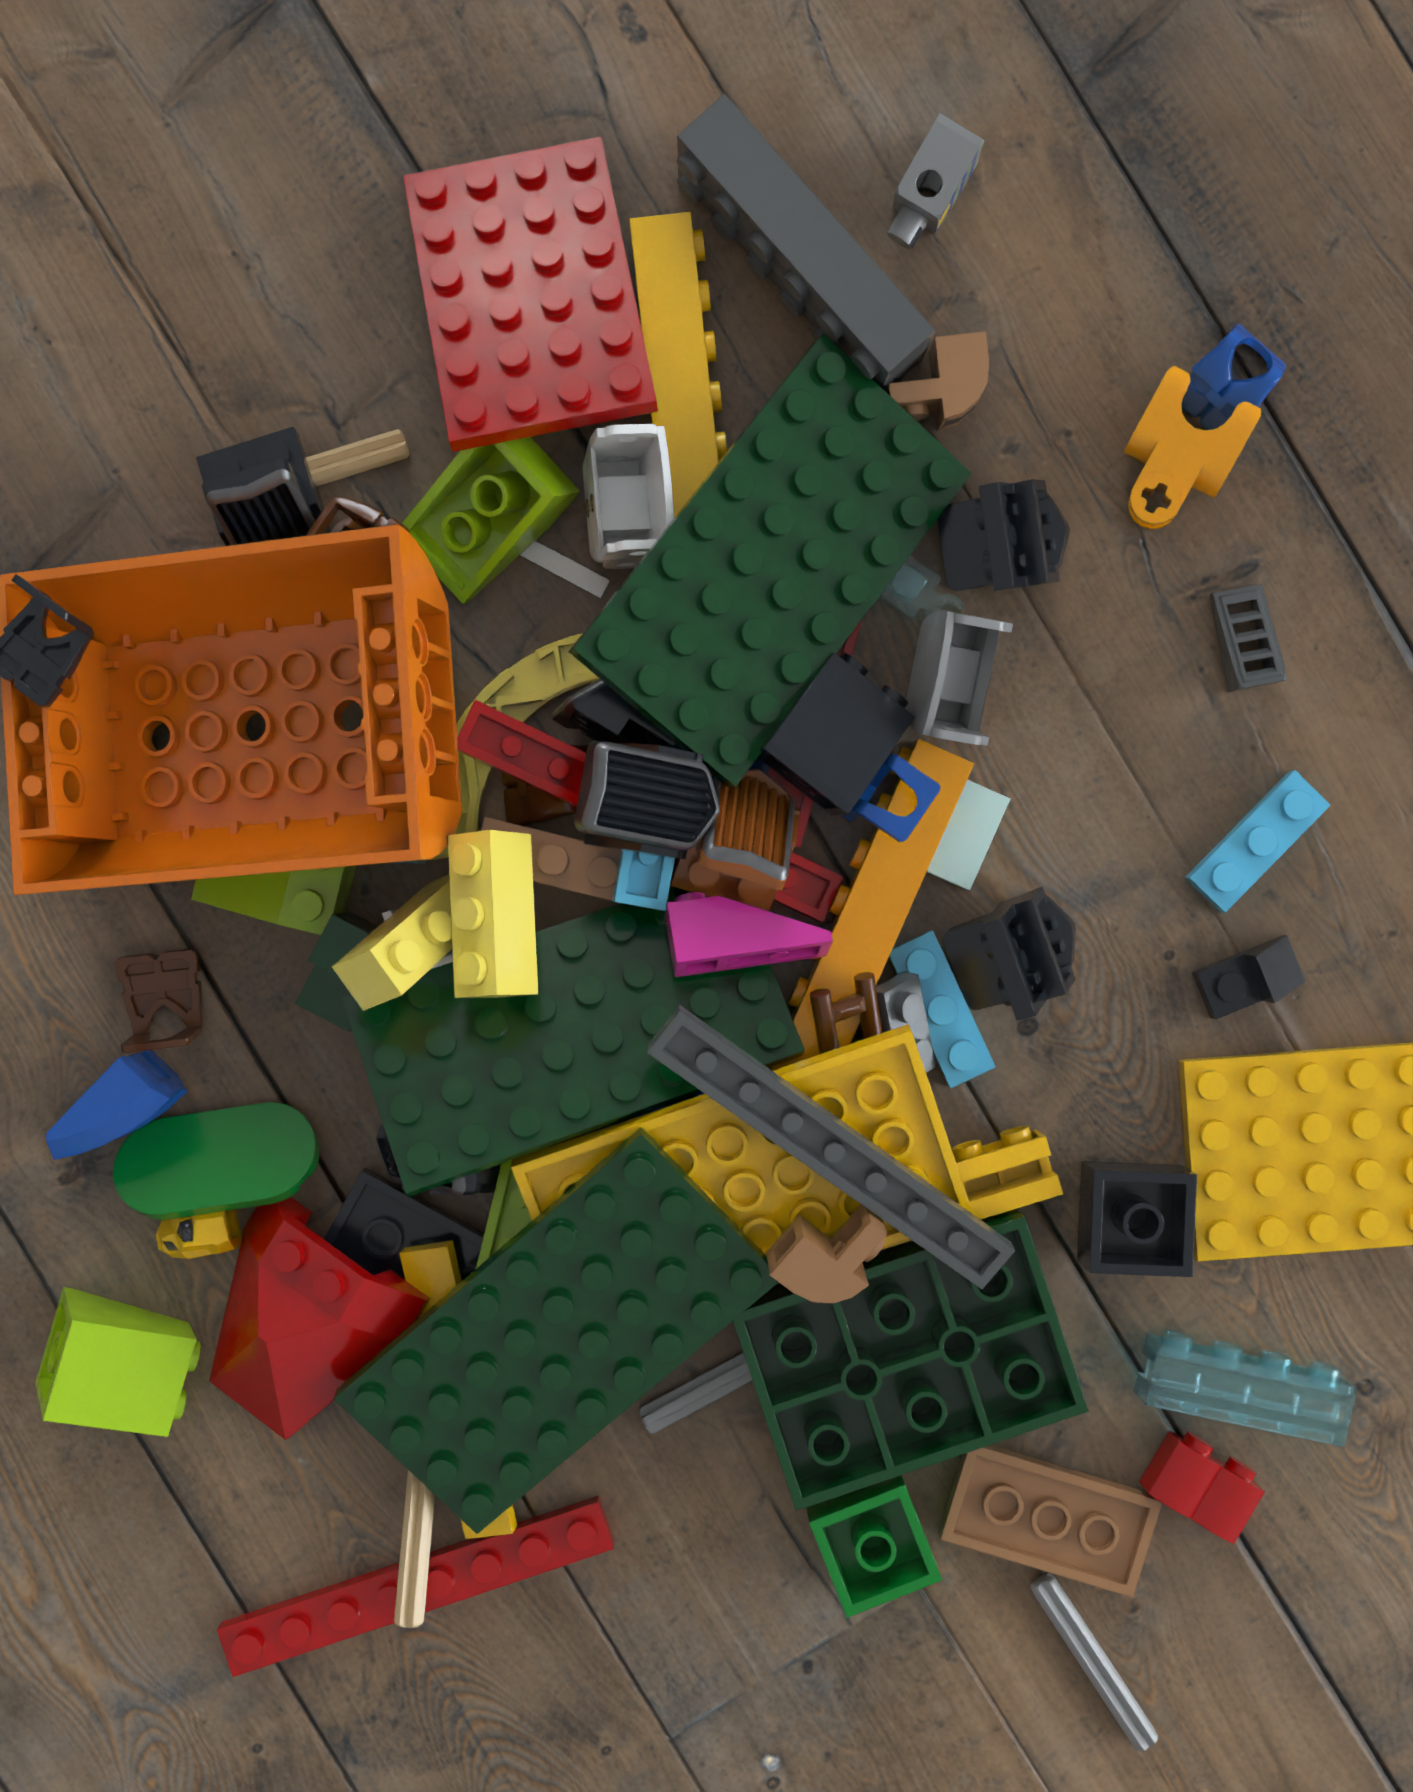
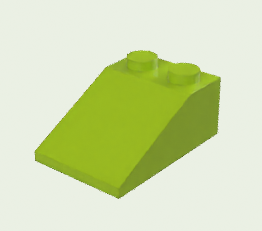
[402,437,581,604]
[191,866,356,935]

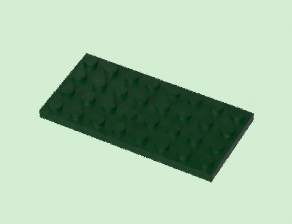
[568,333,972,788]
[342,886,805,1197]
[334,1127,778,1534]

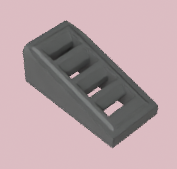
[1210,584,1287,693]

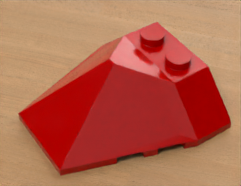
[209,1197,430,1440]

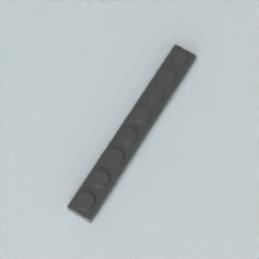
[647,1004,1015,1289]

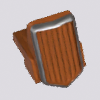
[670,768,800,911]

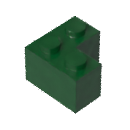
[295,912,378,1032]

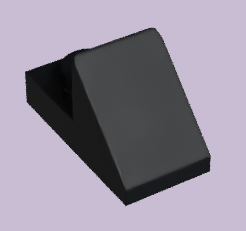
[1192,935,1305,1019]

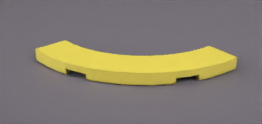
[429,633,600,861]

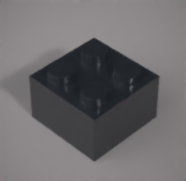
[1077,1161,1197,1277]

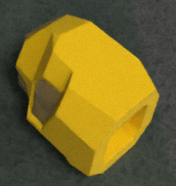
[155,1209,241,1259]

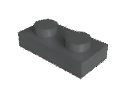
[876,972,936,1072]

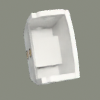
[582,424,674,569]

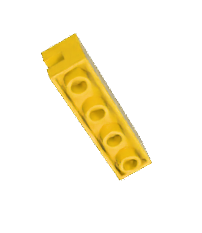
[881,1125,1063,1250]

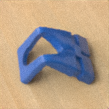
[1182,324,1286,430]
[841,753,941,842]

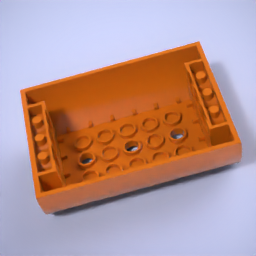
[0,524,462,895]

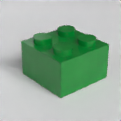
[806,1475,942,1618]

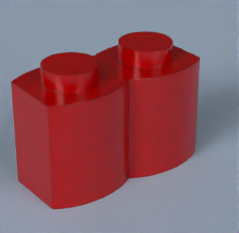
[1139,1430,1265,1544]

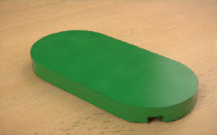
[113,1102,319,1220]

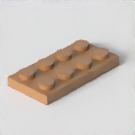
[938,1445,1162,1598]

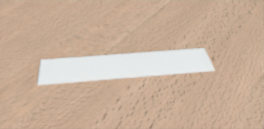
[520,541,610,598]

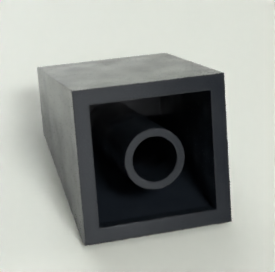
[758,653,915,816]

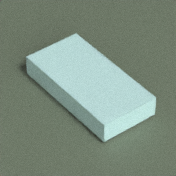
[927,780,1010,891]

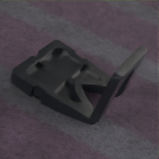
[0,574,94,708]

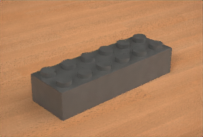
[677,93,936,392]

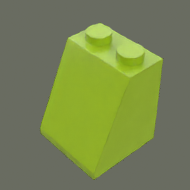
[35,1287,201,1437]

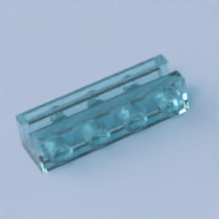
[1134,1330,1357,1447]

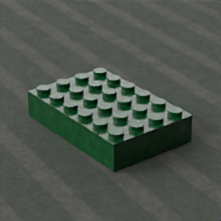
[733,1209,1089,1511]

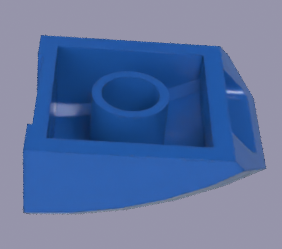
[46,1050,188,1160]

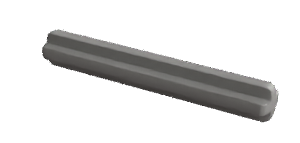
[639,1352,753,1434]
[1030,1572,1158,1752]

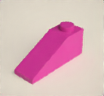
[665,892,833,977]

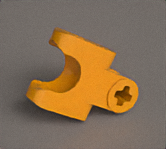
[1123,366,1261,530]

